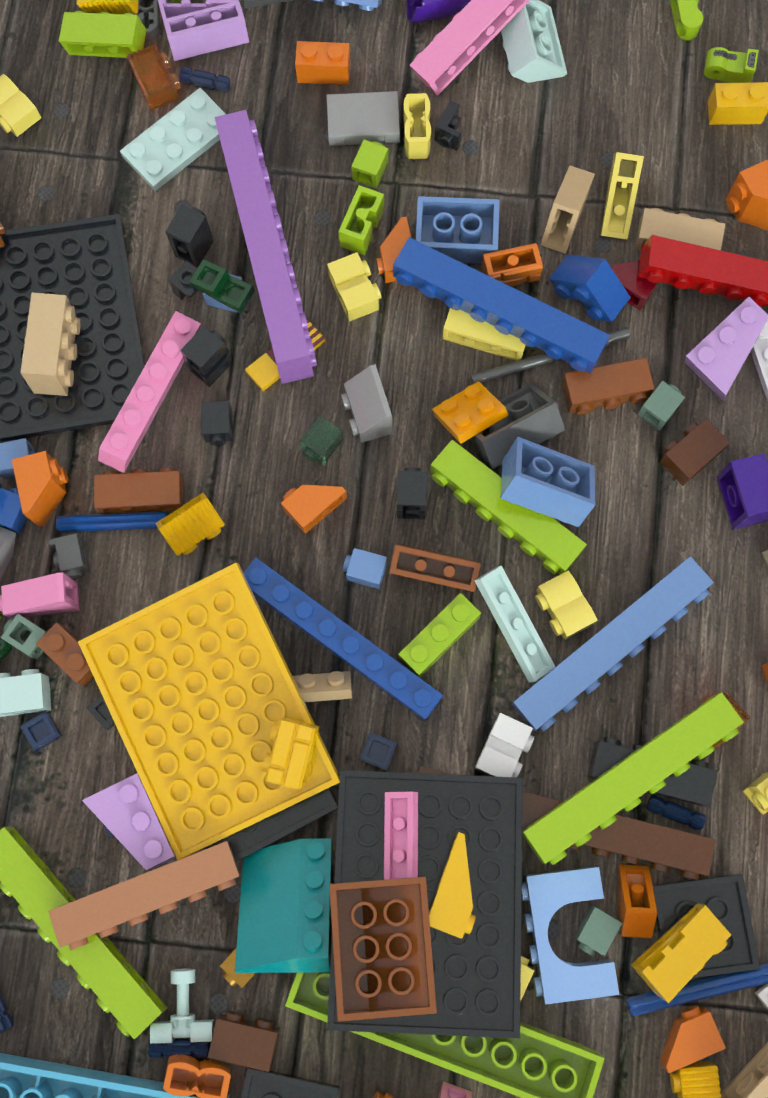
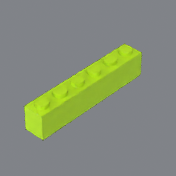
[430,440,587,574]

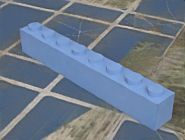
[511,556,714,732]

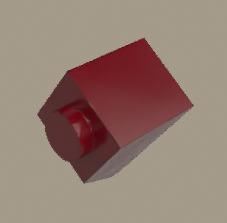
[610,260,658,311]

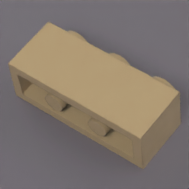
[634,208,725,251]

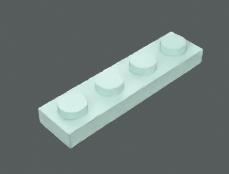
[474,566,555,683]

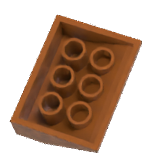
[329,877,437,1022]

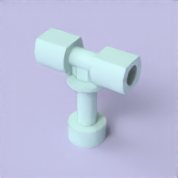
[150,968,215,1044]

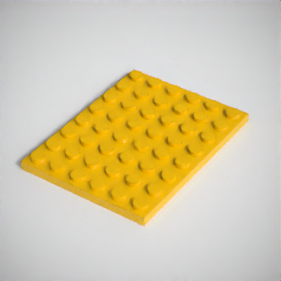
[78,563,341,860]

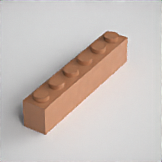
[48,841,241,950]

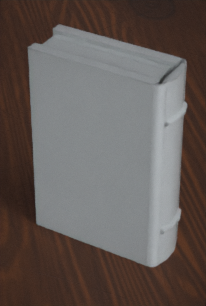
[327,91,400,146]

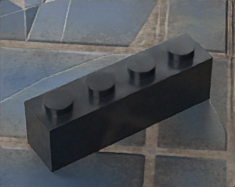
[587,737,717,807]

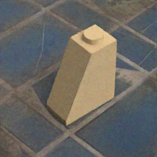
[541,166,595,254]

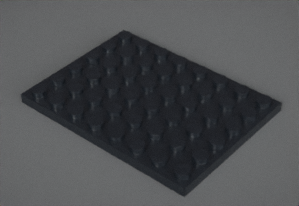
[0,214,145,442]
[327,770,523,1038]

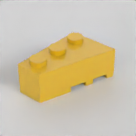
[631,903,731,1003]

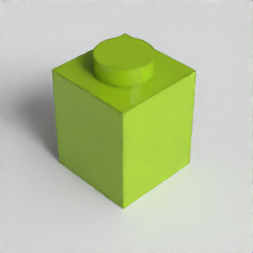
[351,139,389,189]

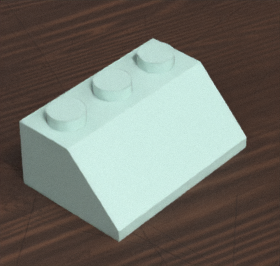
[501,0,567,83]

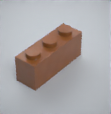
[561,358,655,415]
[94,468,184,514]
[389,543,481,592]

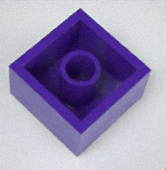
[716,453,768,530]

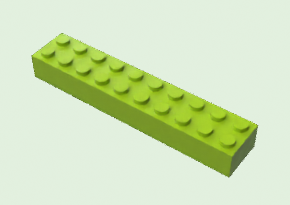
[285,959,605,1098]

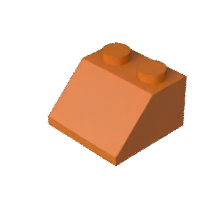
[726,159,768,230]
[11,451,68,527]

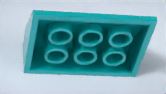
[235,838,333,973]

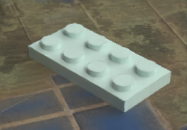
[120,88,225,191]

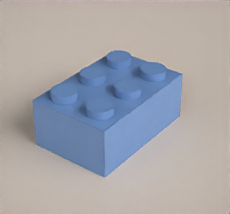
[416,196,500,264]
[500,437,595,527]

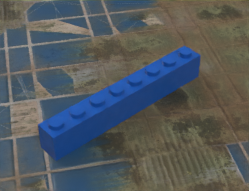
[393,237,610,373]
[244,557,443,722]

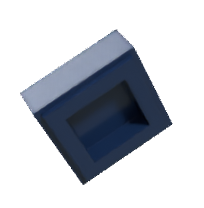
[20,711,62,752]
[359,732,397,771]

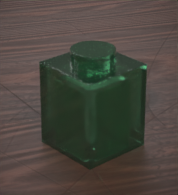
[300,415,344,465]

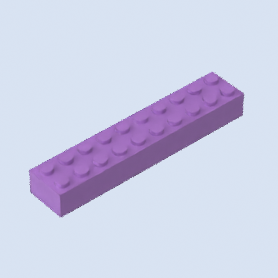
[214,110,317,384]

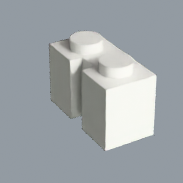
[474,713,534,777]

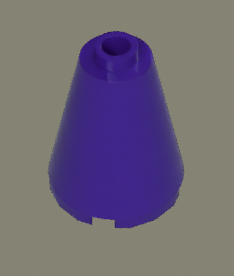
[406,0,471,23]

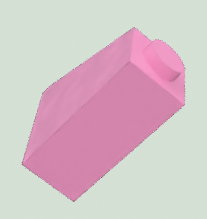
[0,572,80,619]

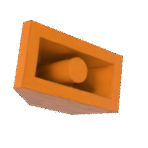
[376,216,411,283]
[281,485,347,534]
[618,864,657,938]
[660,1005,726,1073]

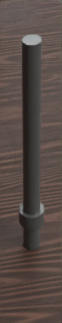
[470,327,630,384]

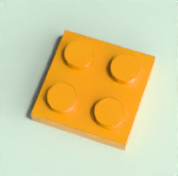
[432,381,508,444]

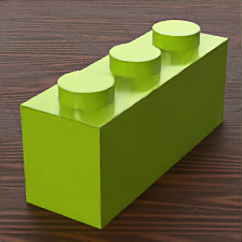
[59,11,147,59]
[398,593,481,678]

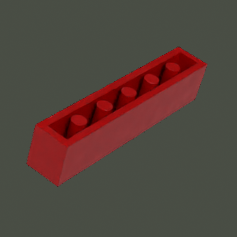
[638,235,768,306]

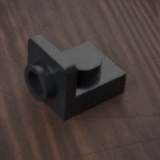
[434,101,461,151]
[169,261,198,300]

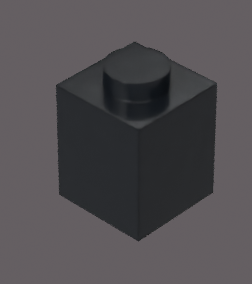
[201,401,233,446]

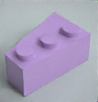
[158,0,249,61]
[684,297,768,401]
[82,773,176,870]

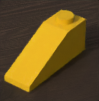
[429,832,476,939]

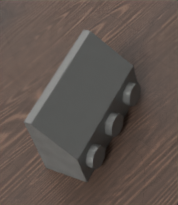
[470,383,565,469]

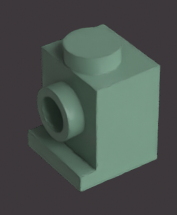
[0,613,47,660]

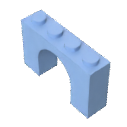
[521,866,619,1005]

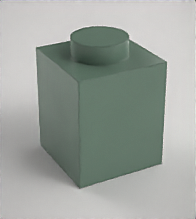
[638,381,685,431]
[573,905,622,957]

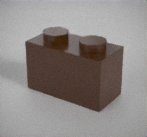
[660,418,730,486]
[208,1011,280,1072]

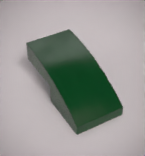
[189,259,255,313]

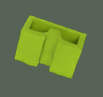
[338,185,385,256]

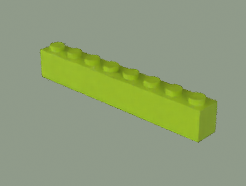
[522,692,744,865]
[0,827,168,1039]

